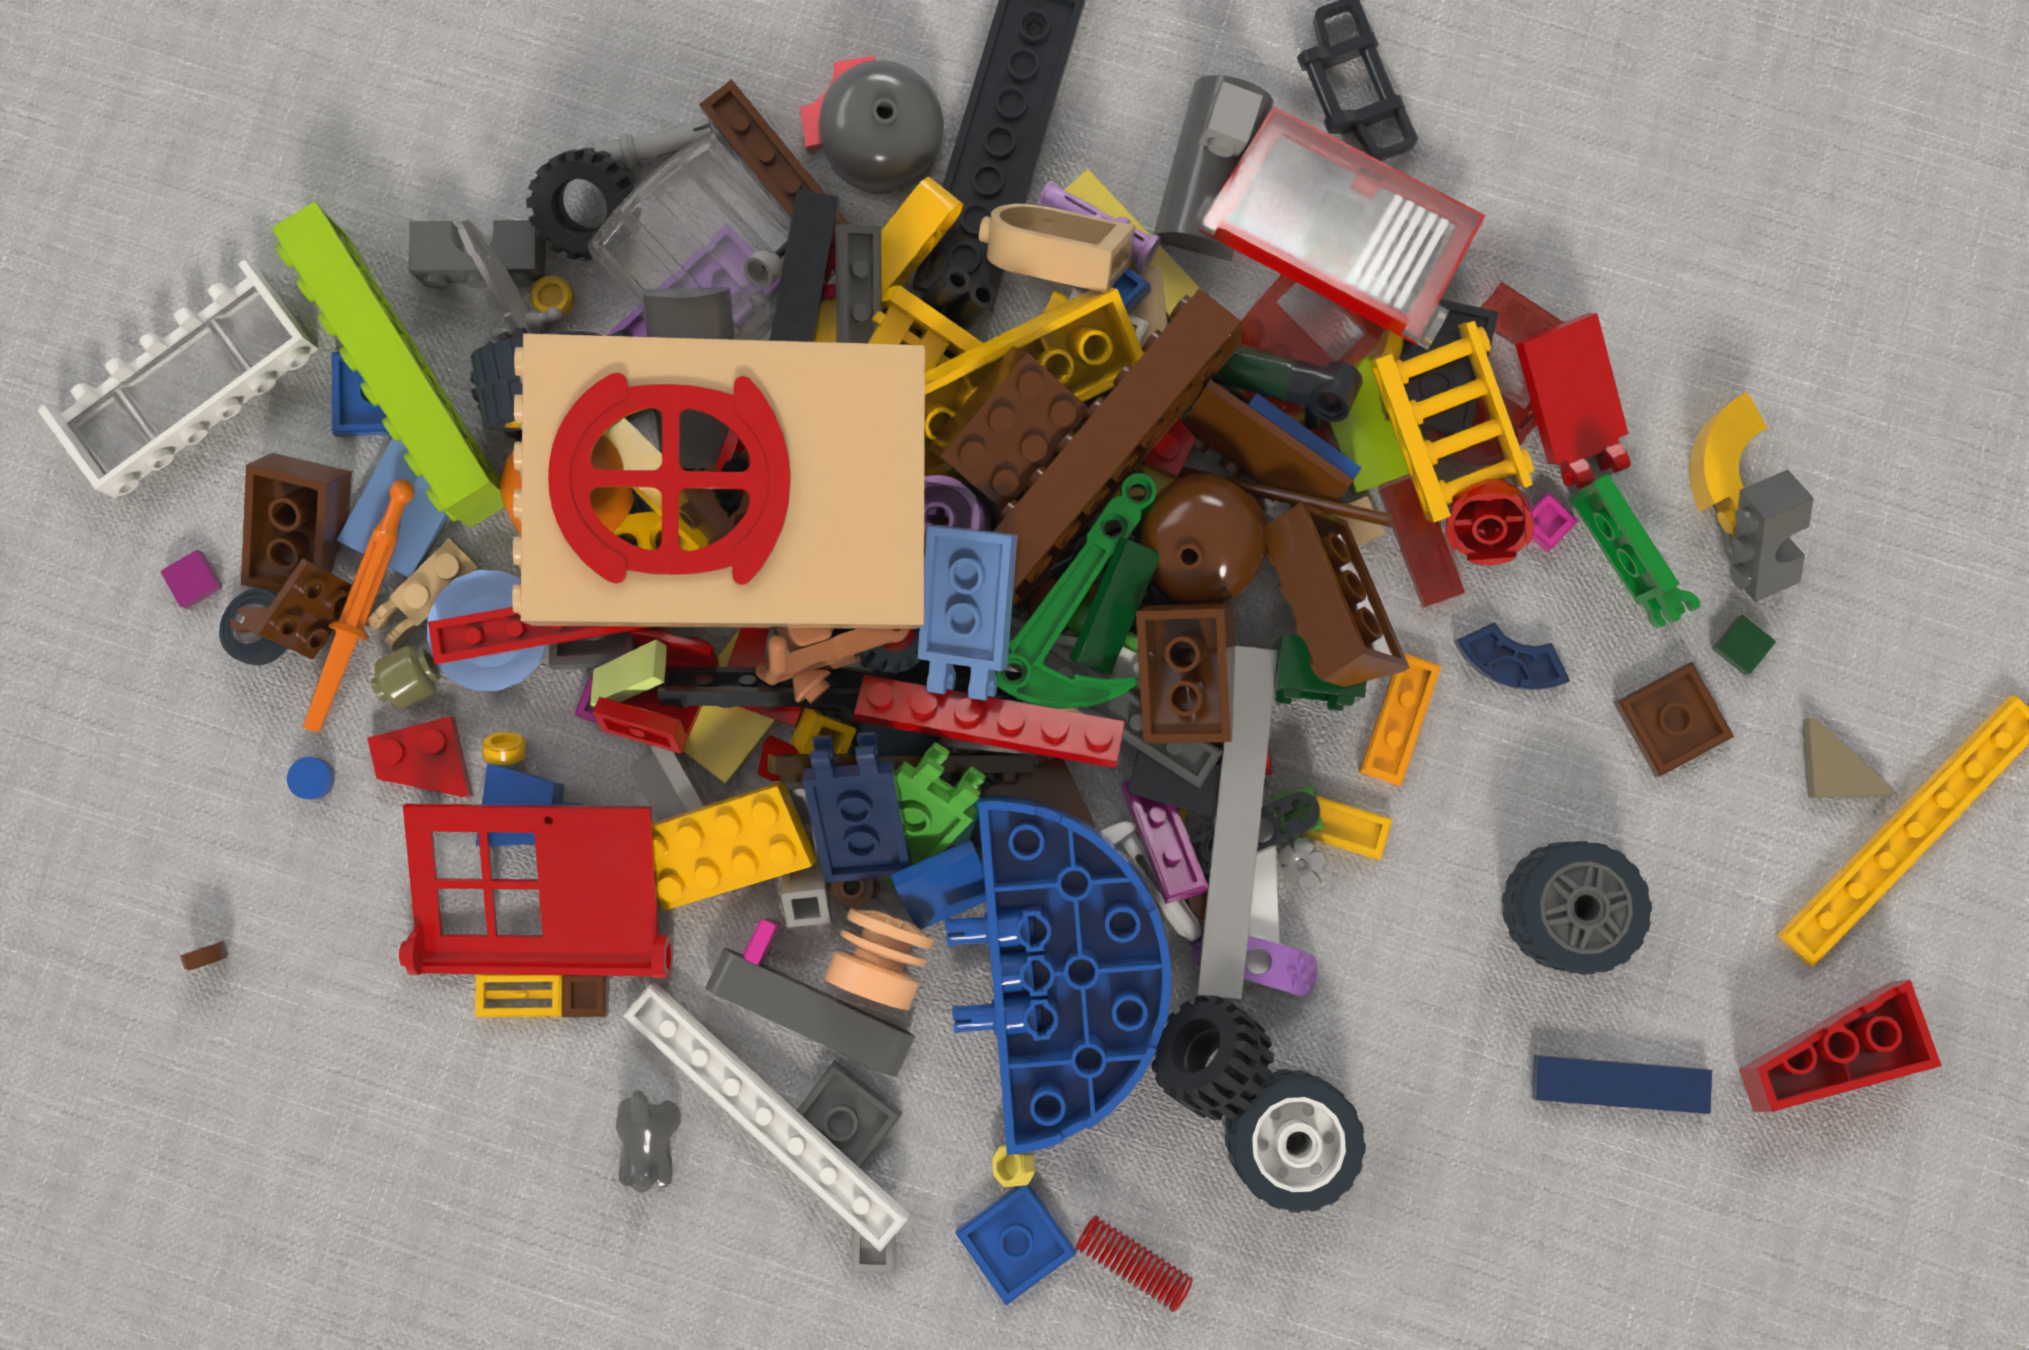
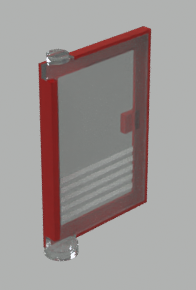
[1195,106,1486,350]

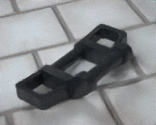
[1297,0,1418,161]

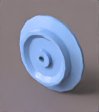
[427,570,548,691]

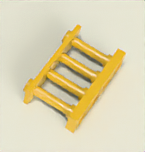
[1368,321,1534,522]

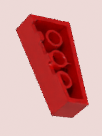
[1739,979,1942,1112]

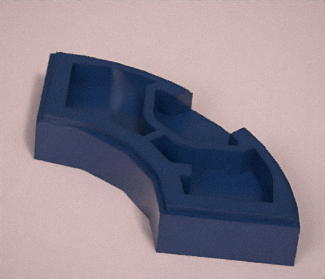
[1453,622,1570,690]

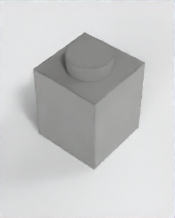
[1198,81,1263,157]

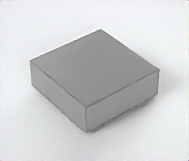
[851,1227,896,1273]

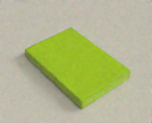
[1326,354,1434,495]

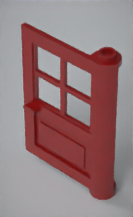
[399,804,673,979]

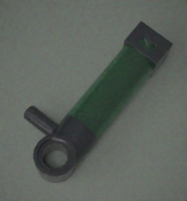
[1212,345,1363,429]

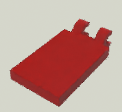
[1515,313,1631,489]

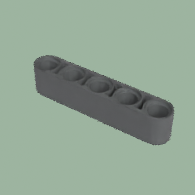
[705,948,915,1077]

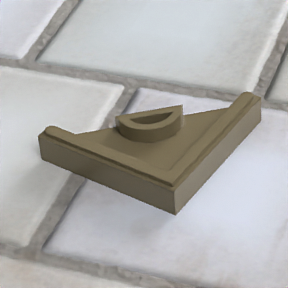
[1803,718,1894,798]

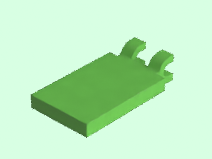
[879,742,986,889]

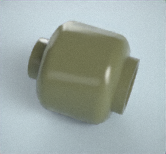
[371,645,440,709]

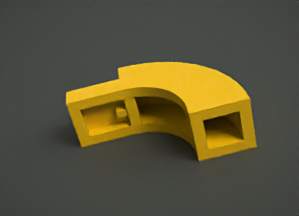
[1689,391,1768,539]

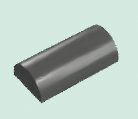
[1153,75,1274,261]
[642,287,735,468]

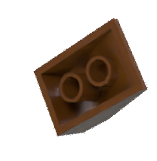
[241,453,352,593]
[1136,603,1235,743]

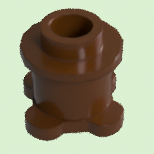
[830,879,881,911]

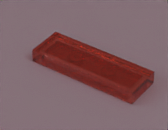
[1378,478,1465,608]

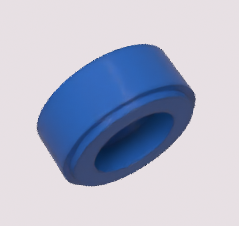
[287,757,335,800]

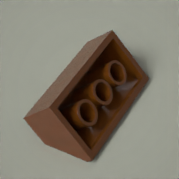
[1183,380,1353,510]
[1265,502,1410,687]

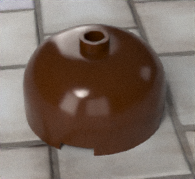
[1136,473,1267,604]

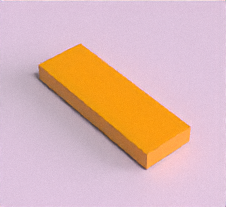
[1358,653,1442,787]

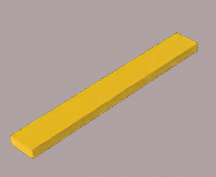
[1776,695,2029,967]

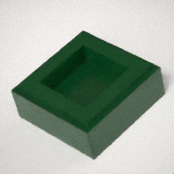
[1712,615,1776,676]

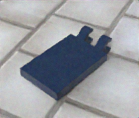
[802,732,912,883]

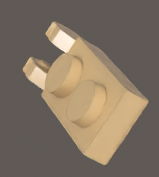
[367,538,482,649]

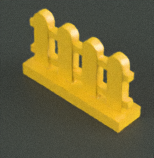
[867,285,983,372]

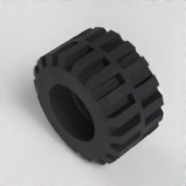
[526,147,642,261]
[1151,996,1274,1120]

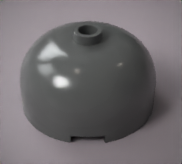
[818,60,944,194]

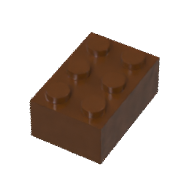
[928,346,1089,510]

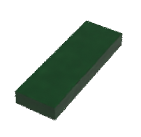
[1069,536,1159,675]

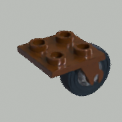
[219,558,352,665]

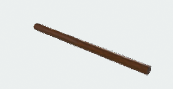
[1179,466,1394,527]

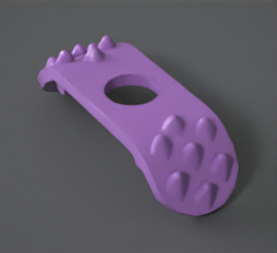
[1192,929,1318,997]

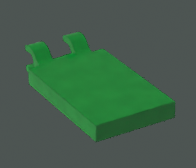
[1569,473,1700,629]

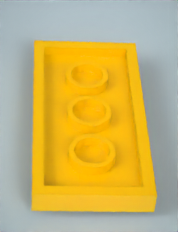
[653,782,817,911]

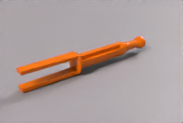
[303,479,415,733]

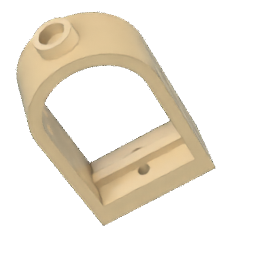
[979,204,1135,293]

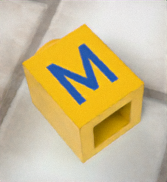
[791,707,857,754]

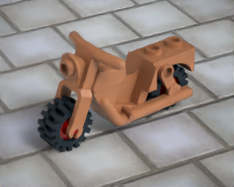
[679,448,921,704]

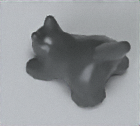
[616,1090,681,1193]

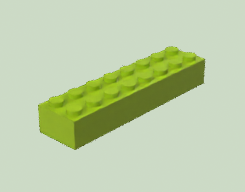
[271,201,504,528]

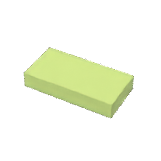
[590,640,667,707]

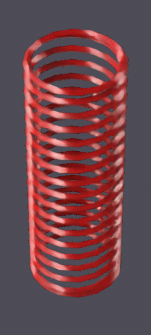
[1076,1215,1193,1312]

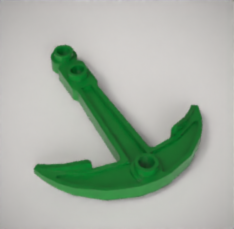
[994,473,1157,709]

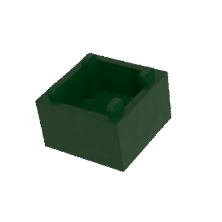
[1271,634,1367,711]

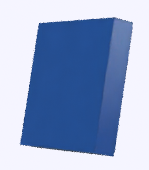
[332,352,390,437]
[890,841,986,930]
[955,1183,1077,1305]

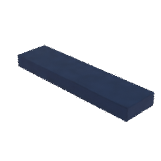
[1532,1055,1712,1114]

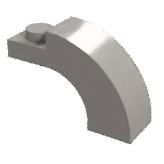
[770,781,831,928]

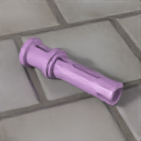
[1037,181,1161,271]

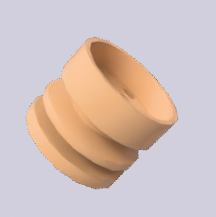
[824,908,935,1010]

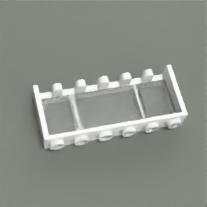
[37,259,318,498]

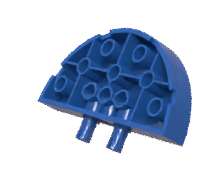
[945,796,1171,1155]

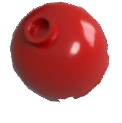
[1446,479,1534,566]

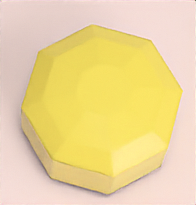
[992,1145,1036,1187]

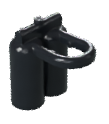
[916,266,997,357]

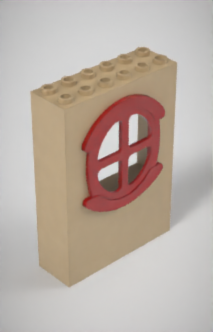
[512,334,925,629]

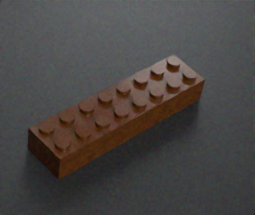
[993,288,1242,608]

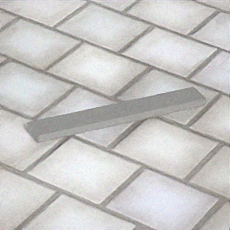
[1196,646,1278,1000]

